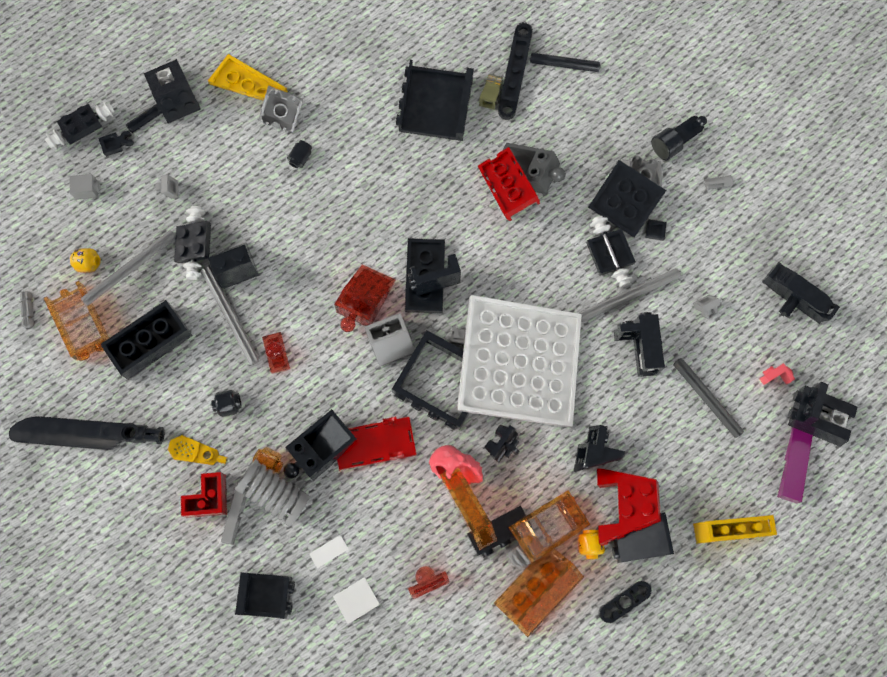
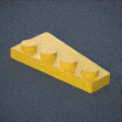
[208,54,288,101]

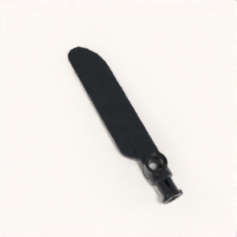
[9,416,165,450]

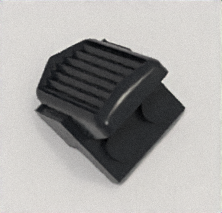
[573,425,625,472]

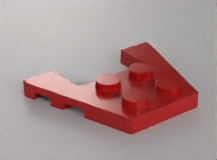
[597,468,661,546]

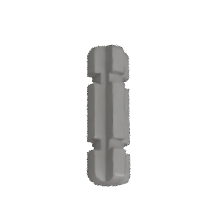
[20,291,34,328]

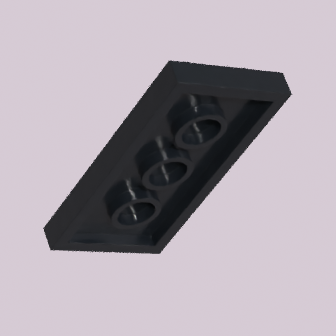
[405,238,445,313]

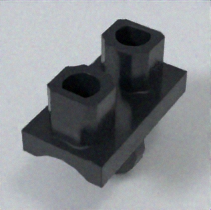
[484,425,520,463]

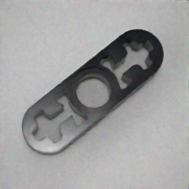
[598,581,652,623]

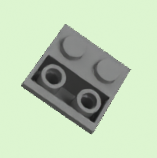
[364,313,414,367]

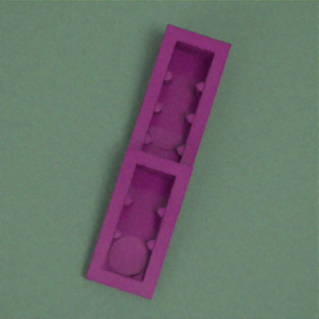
[777,428,813,504]

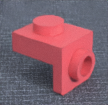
[760,363,795,385]

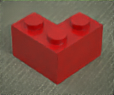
[181,472,227,518]

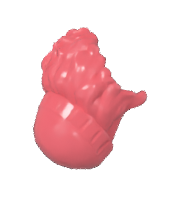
[429,445,483,495]

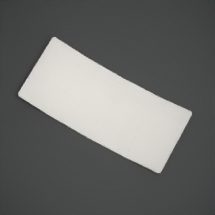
[309,535,379,624]

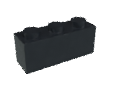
[467,506,532,558]

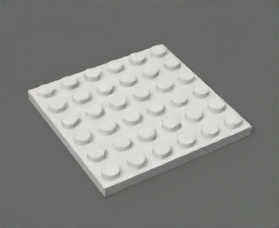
[457,295,582,428]

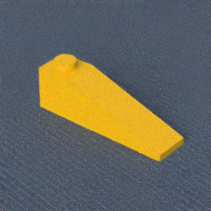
[693,515,777,544]

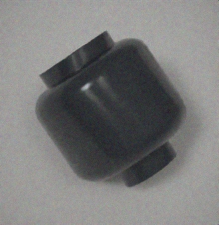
[211,390,242,417]

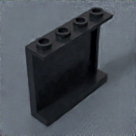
[396,60,474,141]

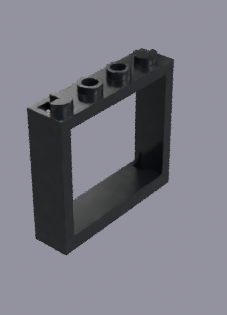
[392,330,470,430]

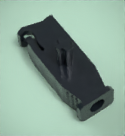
[762,262,840,324]

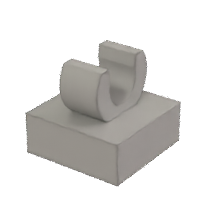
[155,174,178,199]
[693,295,721,319]

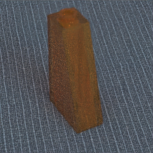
[440,467,497,550]

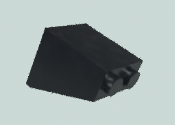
[208,242,259,289]
[610,512,674,563]

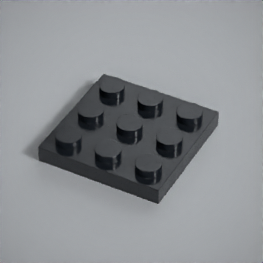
[588,160,667,238]

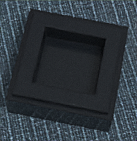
[645,219,667,241]

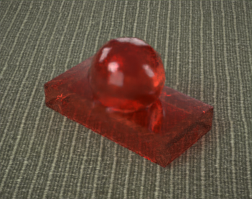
[262,332,290,374]
[408,566,450,599]

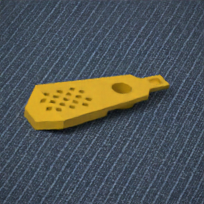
[168,435,228,465]

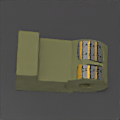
[479,74,503,110]

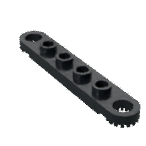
[498,22,533,120]

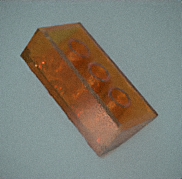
[494,544,584,637]

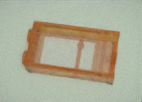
[43,281,109,361]
[509,490,591,563]

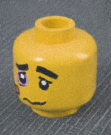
[70,248,101,273]

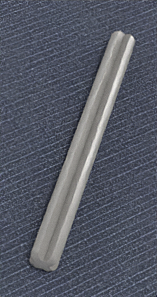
[81,230,176,306]
[201,266,259,365]
[578,268,681,322]

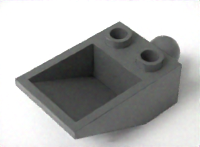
[502,143,566,194]

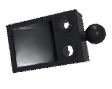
[283,409,357,481]

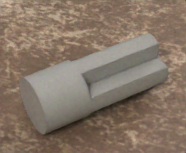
[704,175,733,190]

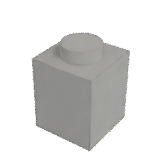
[69,174,101,200]

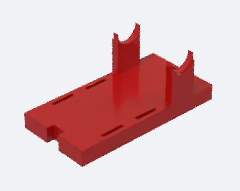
[478,147,540,221]
[337,416,417,471]

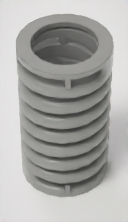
[234,459,310,526]

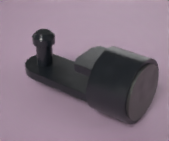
[651,116,707,161]

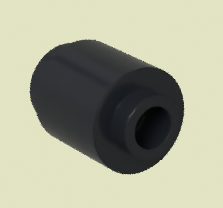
[287,140,312,169]

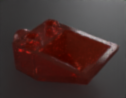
[334,264,396,332]

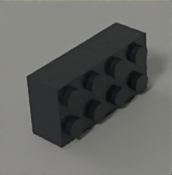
[100,300,193,380]

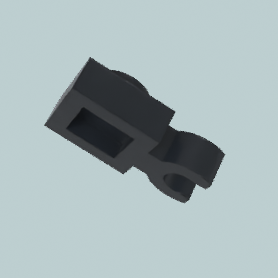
[98,131,134,157]

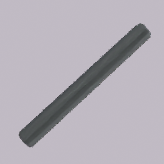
[673,358,744,438]

